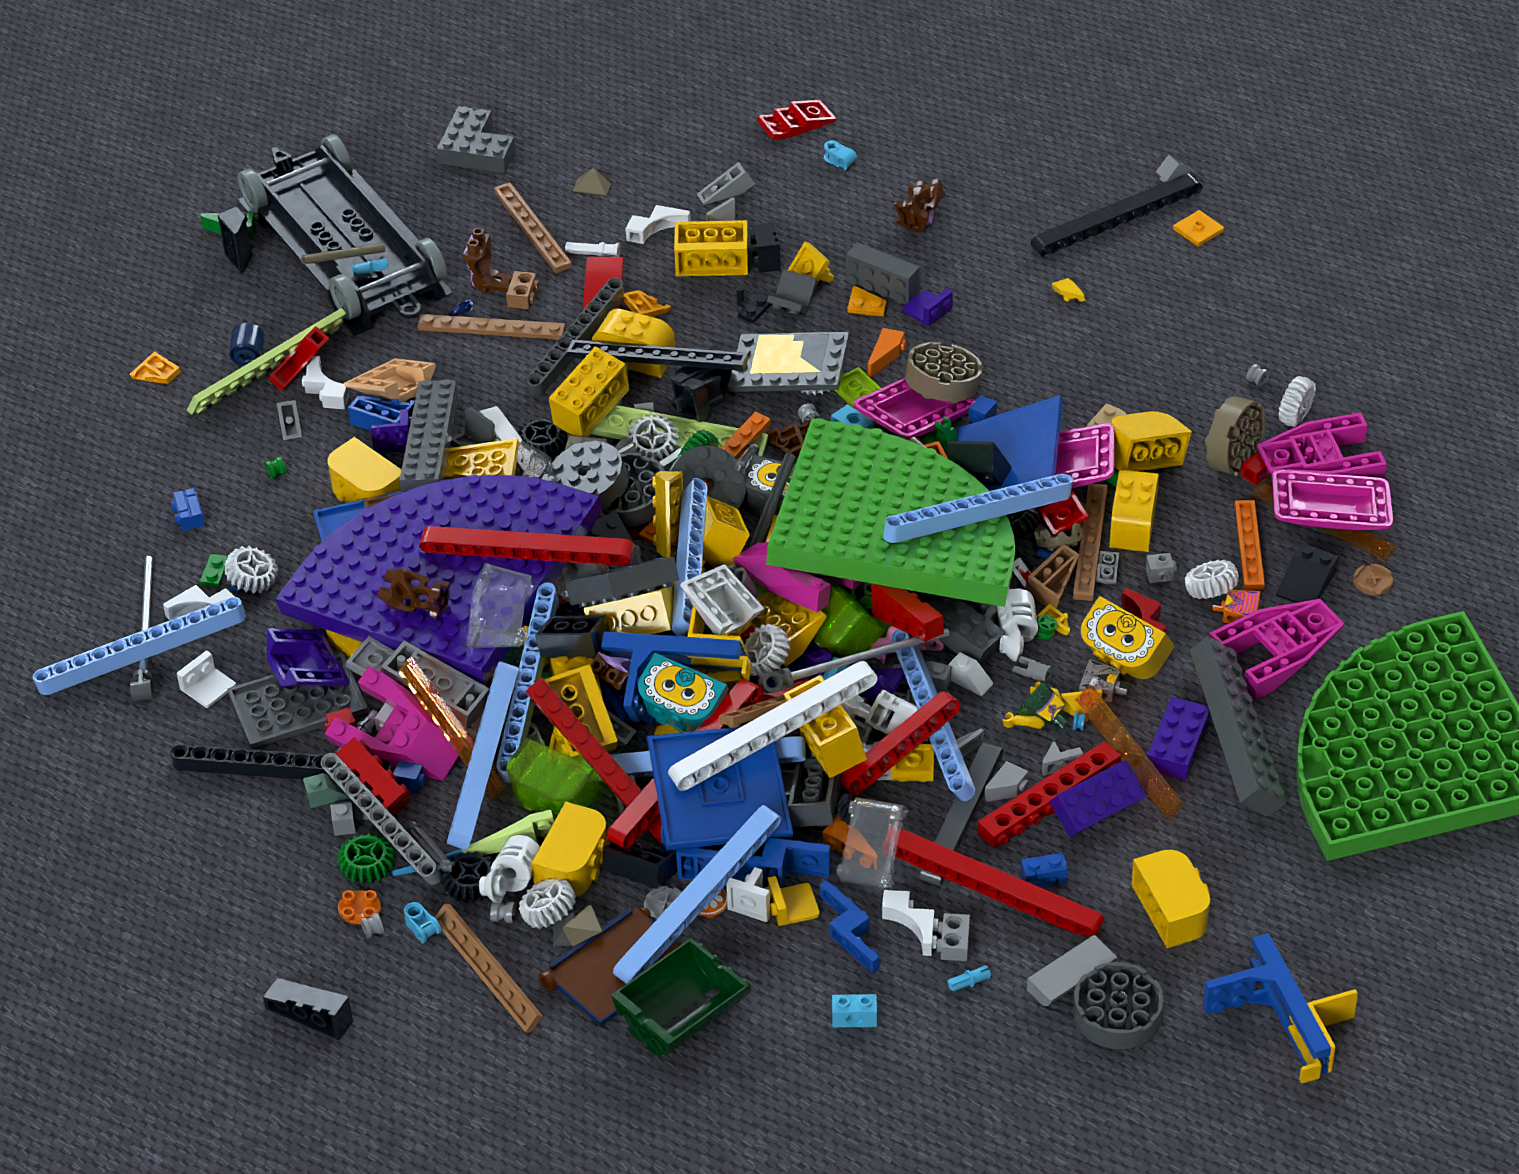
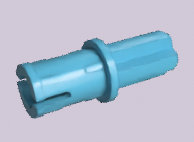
[352,259,389,276]
[948,965,991,991]

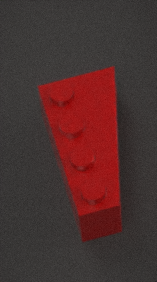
[871,583,944,642]
[336,737,412,816]

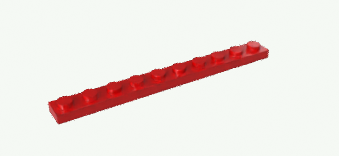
[525,677,662,846]

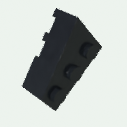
[749,223,781,273]

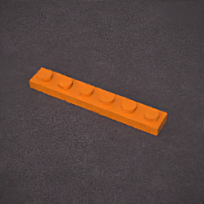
[1235,500,1265,590]

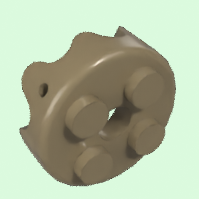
[1034,522,1084,551]

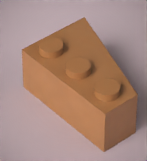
[1025,544,1079,609]

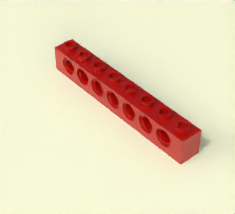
[977,741,1121,849]

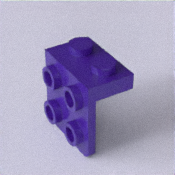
[903,288,953,326]
[370,409,412,454]
[858,668,905,700]

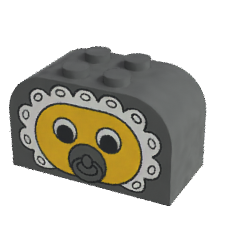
[743,455,795,519]

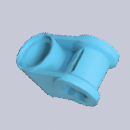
[824,141,857,170]
[404,902,442,944]

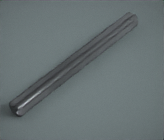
[749,453,796,548]

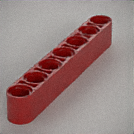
[838,691,960,794]

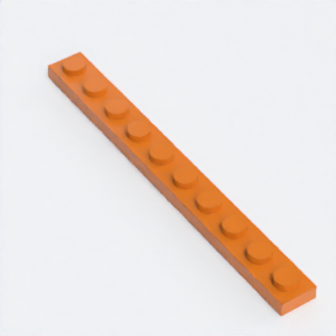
[639,411,771,545]

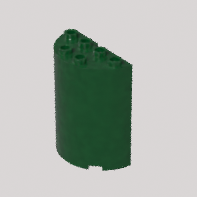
[611,938,751,1057]

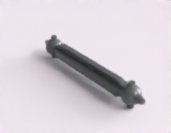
[734,442,759,475]
[404,821,455,872]

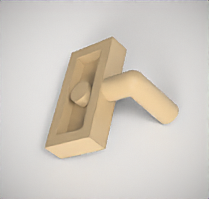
[1087,403,1126,427]

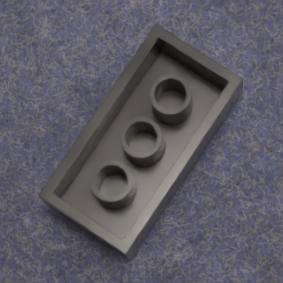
[846,242,920,304]

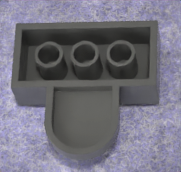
[924,594,1005,665]
[781,757,841,828]

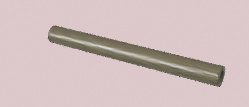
[301,243,386,264]

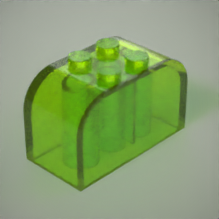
[814,574,885,657]
[507,737,602,820]

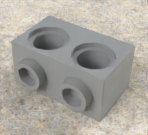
[937,913,970,961]

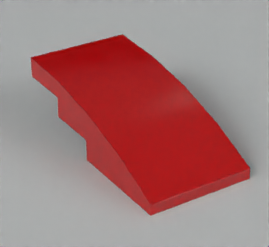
[757,100,836,140]
[583,257,624,310]
[1038,489,1089,537]

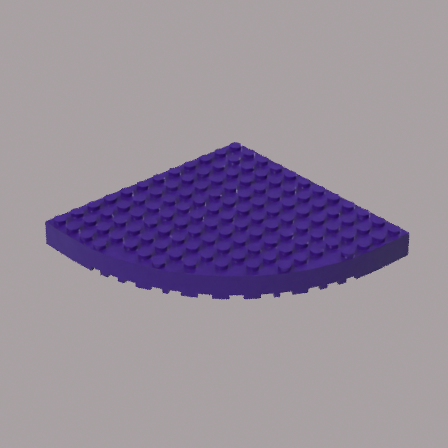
[276,474,603,685]

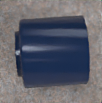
[229,323,265,365]

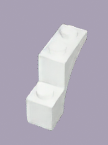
[626,205,691,244]
[302,356,349,409]
[163,585,235,620]
[882,890,938,956]

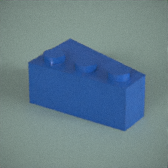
[348,396,415,431]

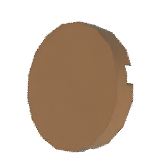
[1353,564,1393,595]

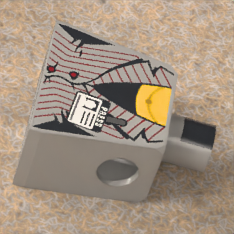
[1079,659,1129,702]

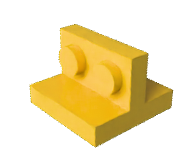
[788,242,835,287]
[891,744,934,782]

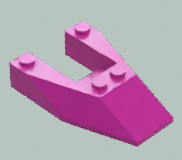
[1257,413,1387,479]
[733,542,864,612]
[1209,599,1344,700]
[325,666,465,781]

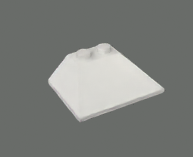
[680,564,764,636]

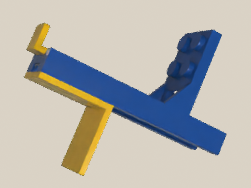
[601,605,752,722]
[1203,933,1358,1083]

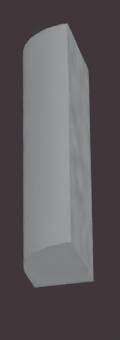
[1027,935,1117,1006]

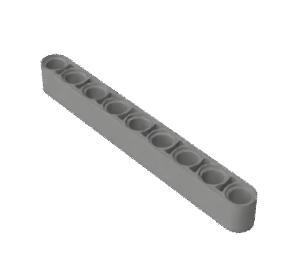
[321,753,443,885]

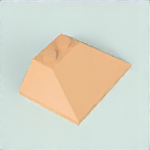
[344,358,436,403]

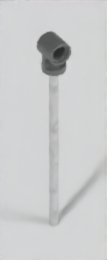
[130,556,154,702]
[758,628,949,694]

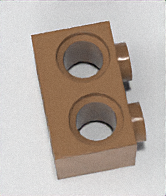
[506,271,539,309]

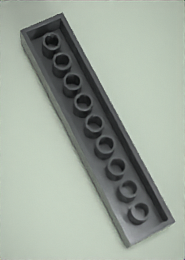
[399,379,458,493]
[1190,636,1286,816]

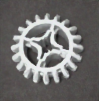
[1278,376,1316,427]
[627,413,679,461]
[225,546,278,594]
[1185,560,1239,599]
[745,624,791,678]
[519,878,576,929]

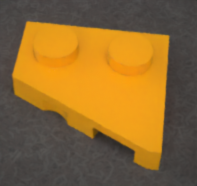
[847,286,886,317]
[622,290,671,317]
[129,351,181,384]

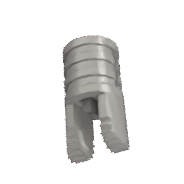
[1012,655,1052,683]

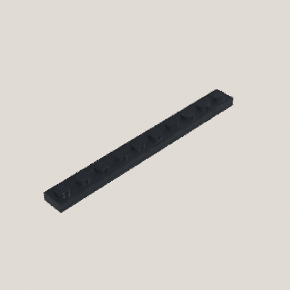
[567,340,749,371]

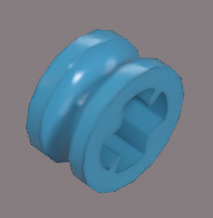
[1073,712,1086,731]

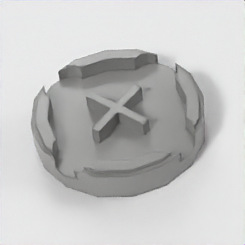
[644,886,682,921]

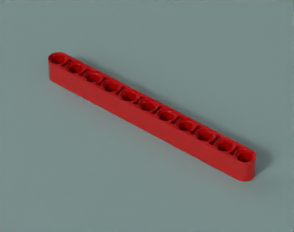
[419,526,635,566]
[607,679,762,849]
[881,827,1104,937]

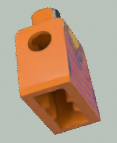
[1212,590,1261,624]

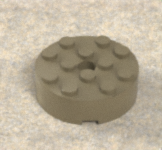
[905,342,982,403]
[1205,396,1266,476]

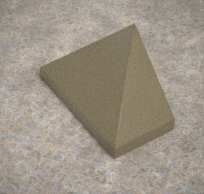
[573,168,611,196]
[562,905,602,946]

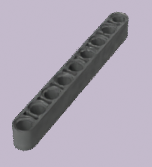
[527,278,624,397]
[920,742,1004,886]

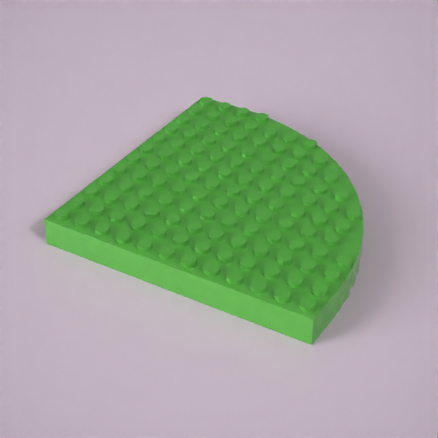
[766,418,1015,607]
[1296,611,1519,861]

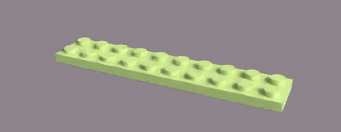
[187,308,346,414]
[591,405,768,460]

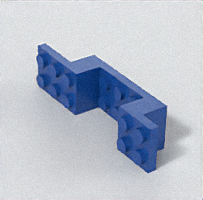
[661,827,831,889]

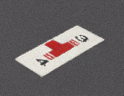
[1013,558,1031,587]

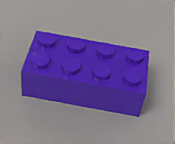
[1146,697,1211,780]
[1050,760,1147,837]

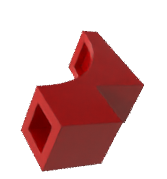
[268,326,329,391]
[1122,588,1167,633]

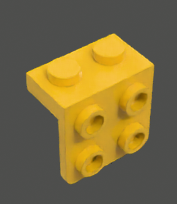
[765,876,820,926]

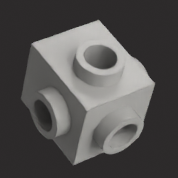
[1146,553,1177,583]

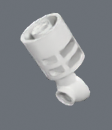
[997,589,1038,662]
[841,689,918,735]
[479,835,540,903]

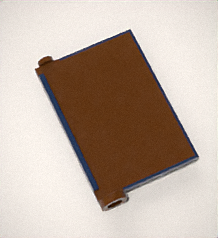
[538,906,681,1026]

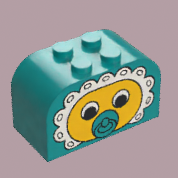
[638,653,729,733]

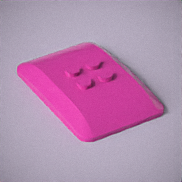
[854,378,975,439]
[1055,423,1115,488]
[1272,470,1393,530]

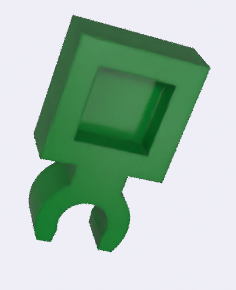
[935,417,958,453]

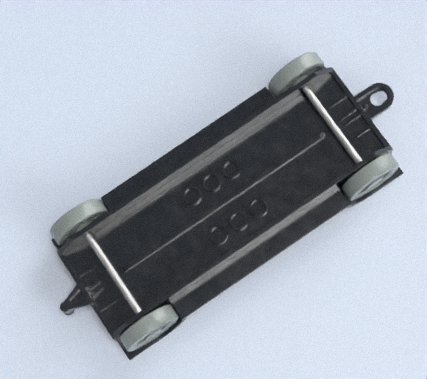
[238,134,453,336]

